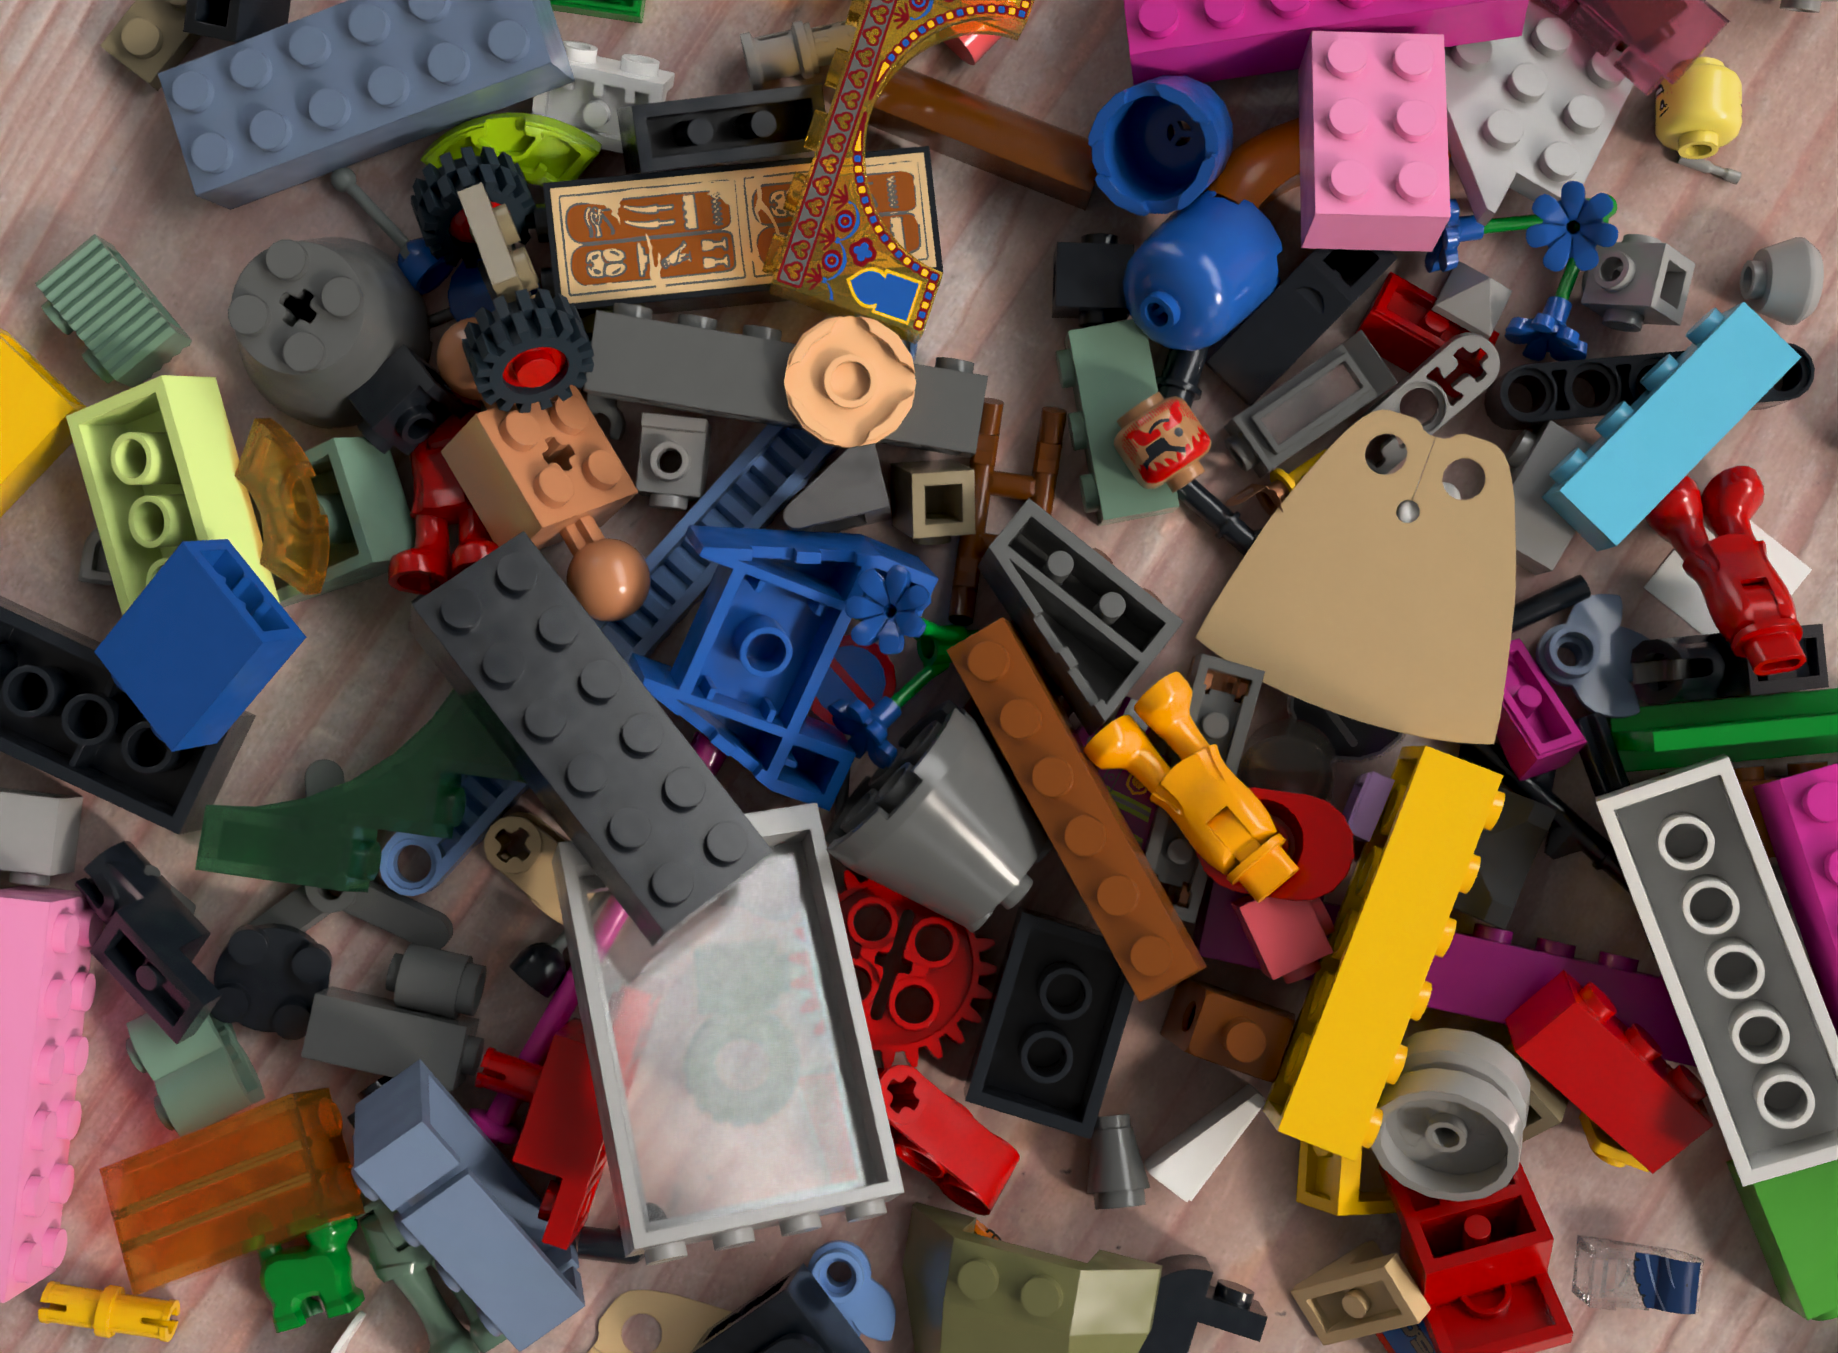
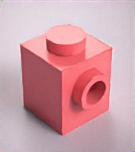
[1230,894,1335,984]

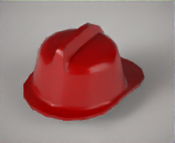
[1195,787,1355,901]

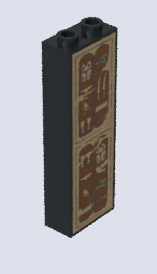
[534,146,943,318]

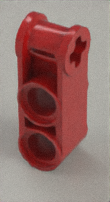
[877,1065,1020,1216]

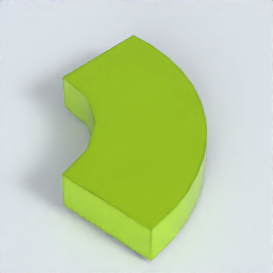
[420,112,602,187]

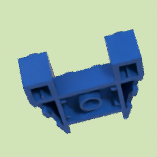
[629,525,939,811]

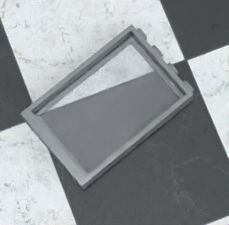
[552,803,904,1265]

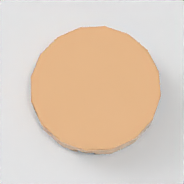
[784,316,916,449]

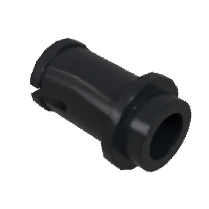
[1155,346,1210,408]

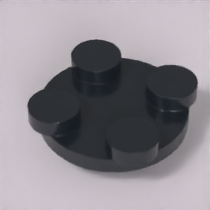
[211,923,332,1040]

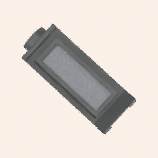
[1224,330,1398,478]

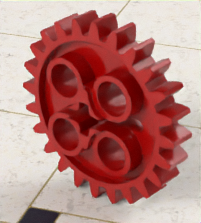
[788,870,997,1069]

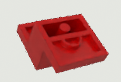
[1379,1162,1573,1353]

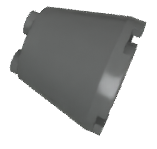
[228,237,433,429]
[825,700,1053,933]

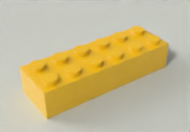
[1262,745,1505,1162]

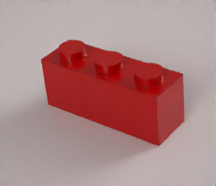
[1505,970,1714,1174]

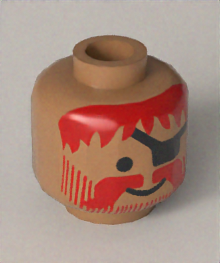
[1114,392,1211,493]

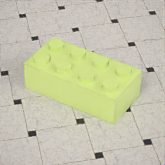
[66,375,280,616]

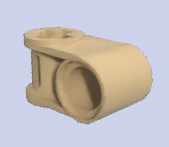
[484,811,596,925]

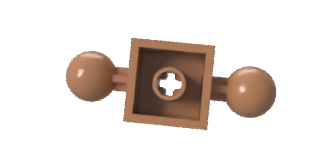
[436,317,650,622]

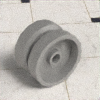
[1371,1028,1530,1202]

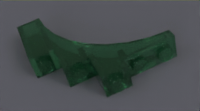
[195,689,527,893]

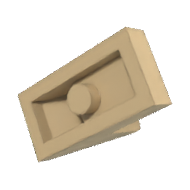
[1290,1240,1431,1346]

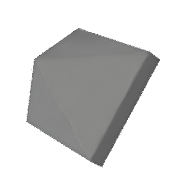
[1432,261,1512,339]

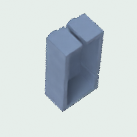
[351,1059,585,1352]

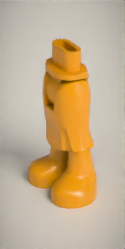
[1083,671,1299,903]

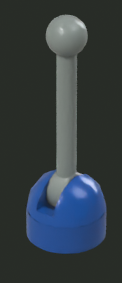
[331,167,453,295]

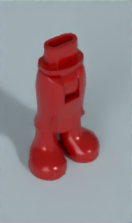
[388,394,499,595]
[1644,466,1806,676]

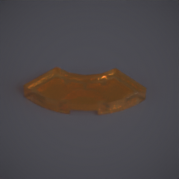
[235,418,330,595]

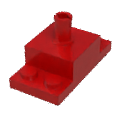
[475,973,666,1250]

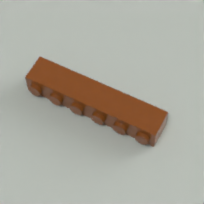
[946,617,1207,1002]

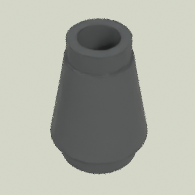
[1087,1114,1151,1210]

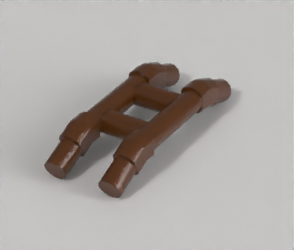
[948,398,1067,626]

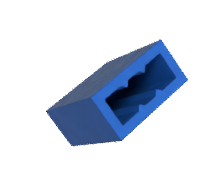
[94,539,306,752]

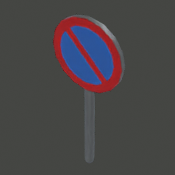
[811,635,897,819]

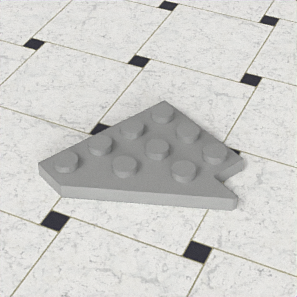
[1445,1,1643,226]

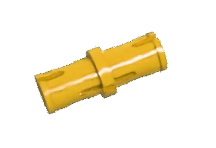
[38,1281,180,1342]

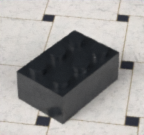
[964,906,1135,1139]

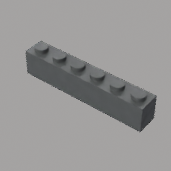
[584,303,988,458]

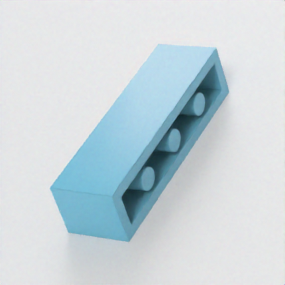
[1542,302,1801,551]

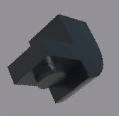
[1139,1254,1268,1353]

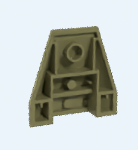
[902,1202,1163,1353]

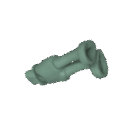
[345,1179,507,1353]

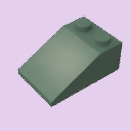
[245,437,416,607]

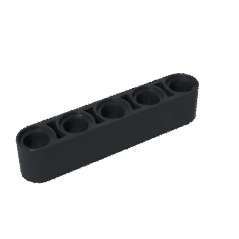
[1484,343,1815,430]

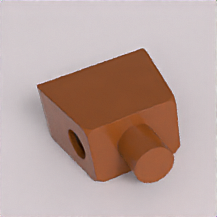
[1160,977,1295,1083]

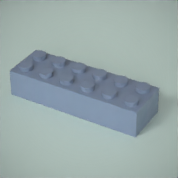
[158,0,575,210]

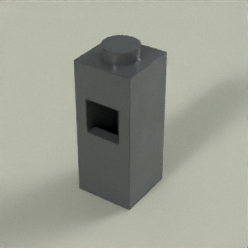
[301,986,484,1091]

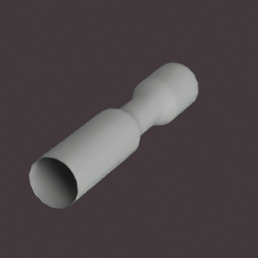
[1677,155,1742,184]

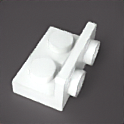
[532,41,675,153]

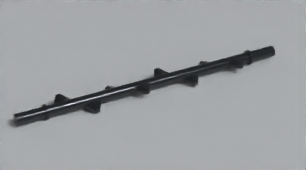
[1177,479,1630,893]

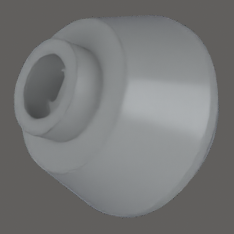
[1740,237,1824,325]

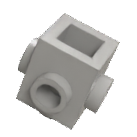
[1581,234,1695,332]

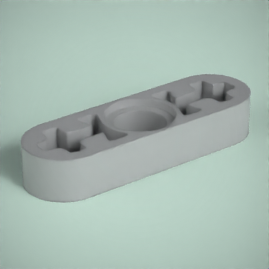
[1344,332,1500,475]

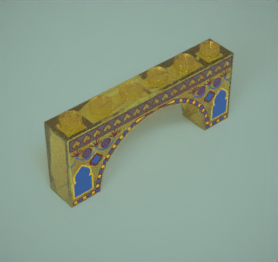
[762,0,1034,344]

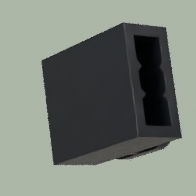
[690,1263,871,1353]

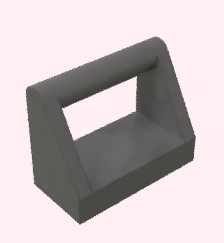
[783,443,892,533]

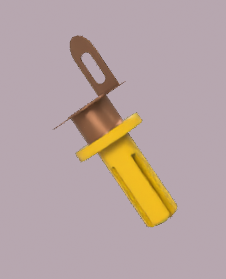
[1226,449,1327,516]

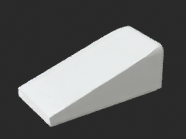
[1144,1084,1265,1202]

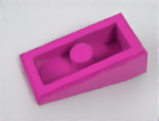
[1497,638,1587,781]

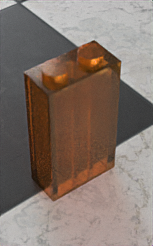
[99,1088,365,1296]

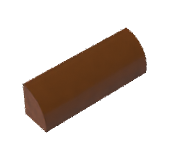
[851,57,1097,211]

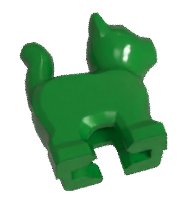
[253,1194,365,1333]

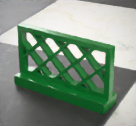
[1605,688,1838,772]

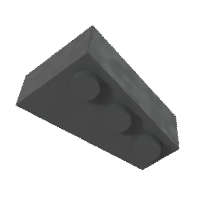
[977,498,1184,736]

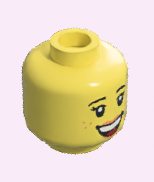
[1655,57,1742,159]

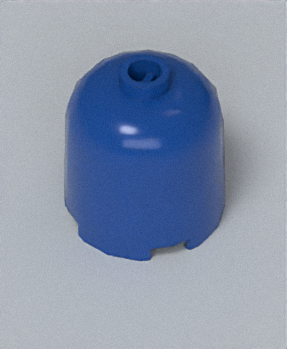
[1088,75,1233,216]
[1123,190,1283,351]

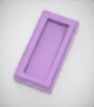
[1342,771,1395,842]

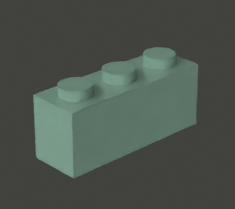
[1056,319,1180,526]

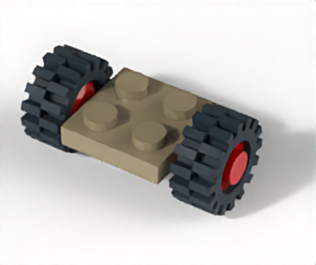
[411,146,594,413]

